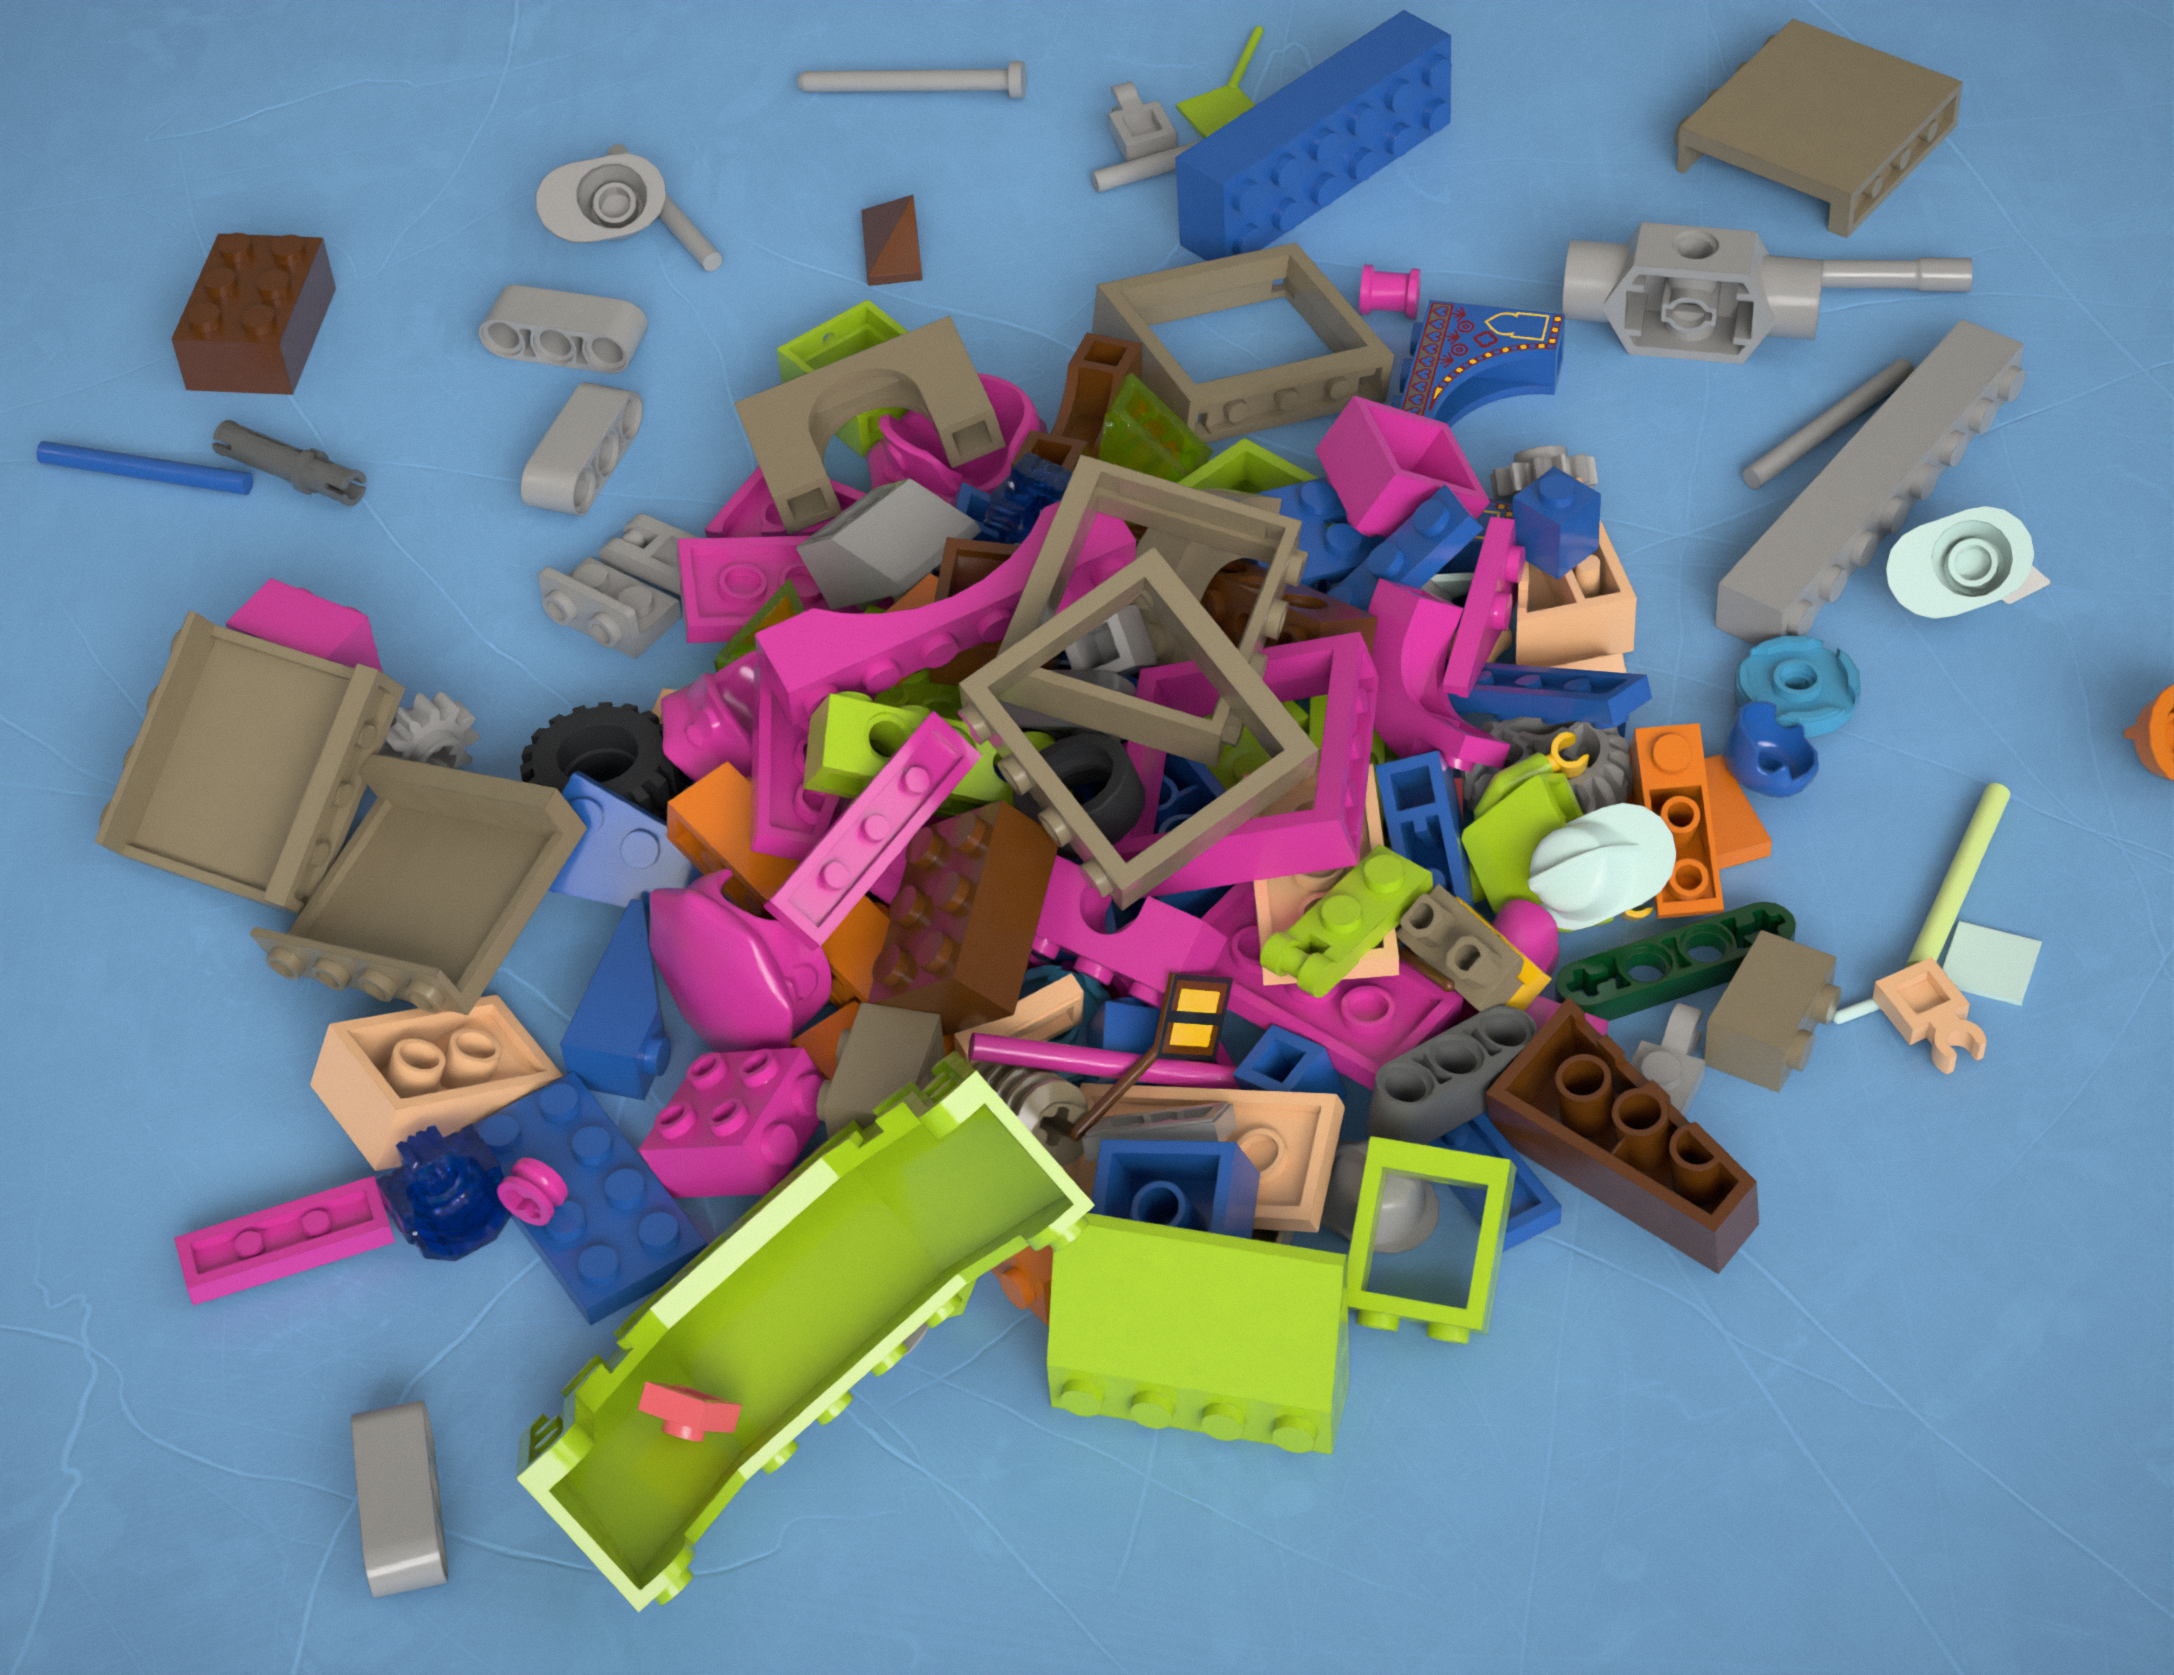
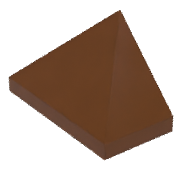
[861,195,922,286]

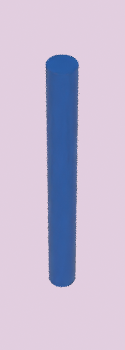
[37,441,253,495]

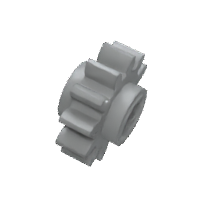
[1490,445,1598,503]
[379,691,480,769]

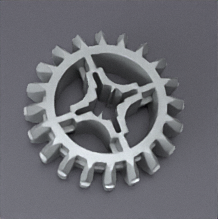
[1460,717,1632,815]

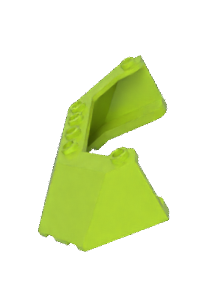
[516,1051,1095,1612]

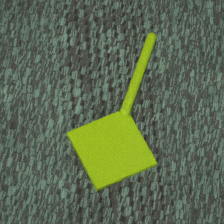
[1176,26,1264,138]

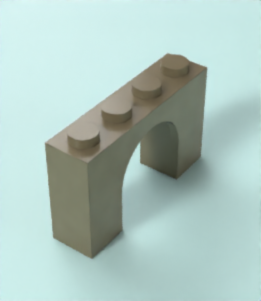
[734,315,1006,535]

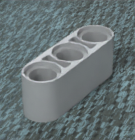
[479,285,648,373]
[521,382,643,516]
[351,1400,449,1598]

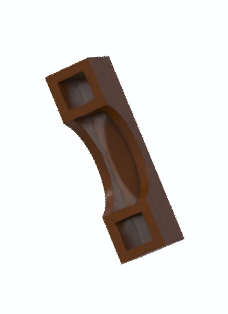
[1011,332,1142,526]

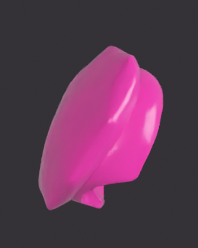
[866,373,1048,504]
[661,650,758,783]
[649,868,832,1053]

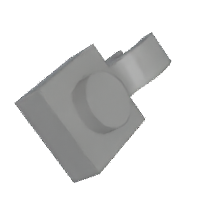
[1108,81,1177,162]
[1630,1003,1705,1117]

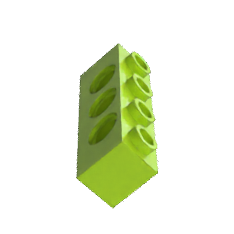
[803,691,1073,819]

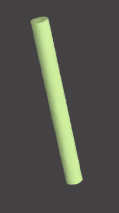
[1905,783,2010,968]

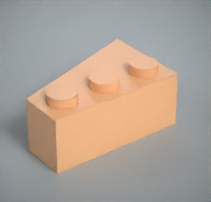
[1516,478,1637,667]

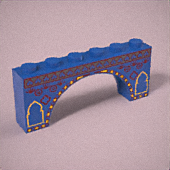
[1370,300,1565,574]

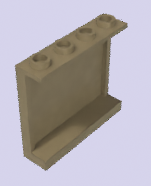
[1675,19,1963,238]
[94,610,405,917]
[249,754,587,1015]

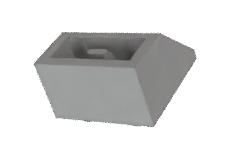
[796,478,982,610]

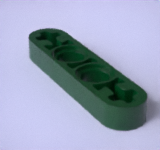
[1555,902,1796,1022]

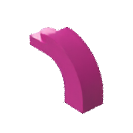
[1368,578,1510,772]

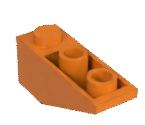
[1628,723,1724,919]

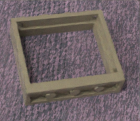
[1092,243,1394,448]
[996,455,1308,768]
[957,547,1319,911]

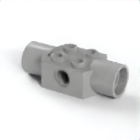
[1562,222,1824,364]

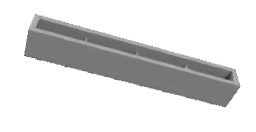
[1715,319,2026,646]

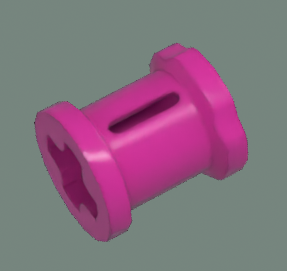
[1359,264,1421,319]

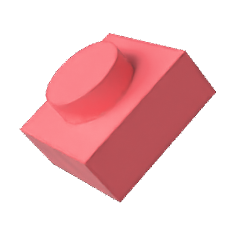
[638,1382,742,1442]

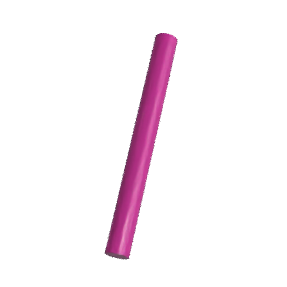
[968,1032,1238,1090]

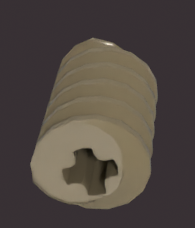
[974,1061,1088,1167]

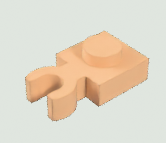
[1872,957,1987,1074]

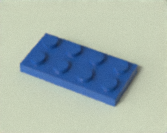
[456,1071,708,1326]

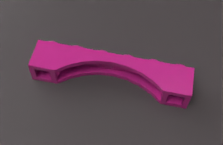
[755,501,1136,726]

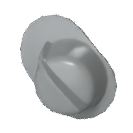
[536,153,666,243]
[1320,1139,1439,1254]

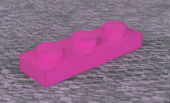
[174,1175,395,1306]

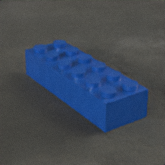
[1175,10,1452,261]

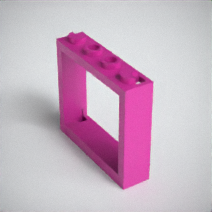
[1112,631,1379,898]

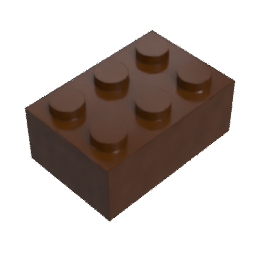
[171,233,336,395]
[867,800,1058,1036]

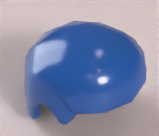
[1723,701,1819,798]

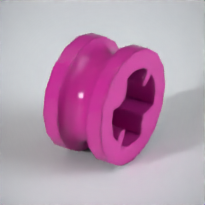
[497,1158,568,1226]

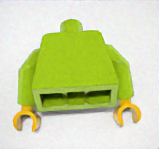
[1461,732,1654,933]

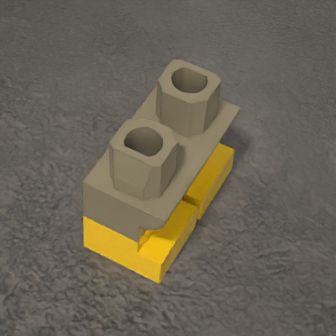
[1396,883,1552,1012]

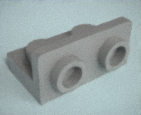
[538,557,682,659]

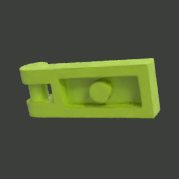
[1260,844,1433,998]

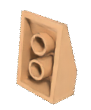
[310,994,564,1171]

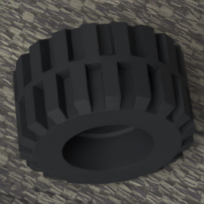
[520,702,685,822]

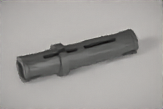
[212,420,367,506]

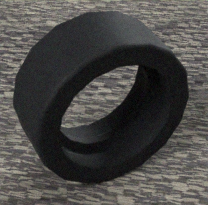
[1012,734,1146,859]

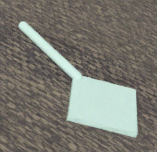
[1832,921,2042,1024]

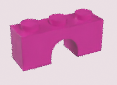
[1031,855,1228,1010]

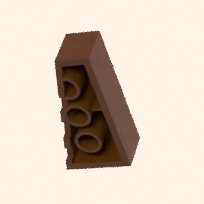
[1486,997,1759,1274]

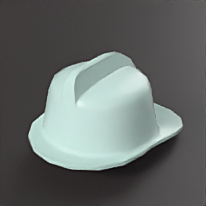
[1886,506,2034,619]
[1527,803,1677,931]

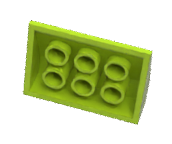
[1047,1213,1349,1455]

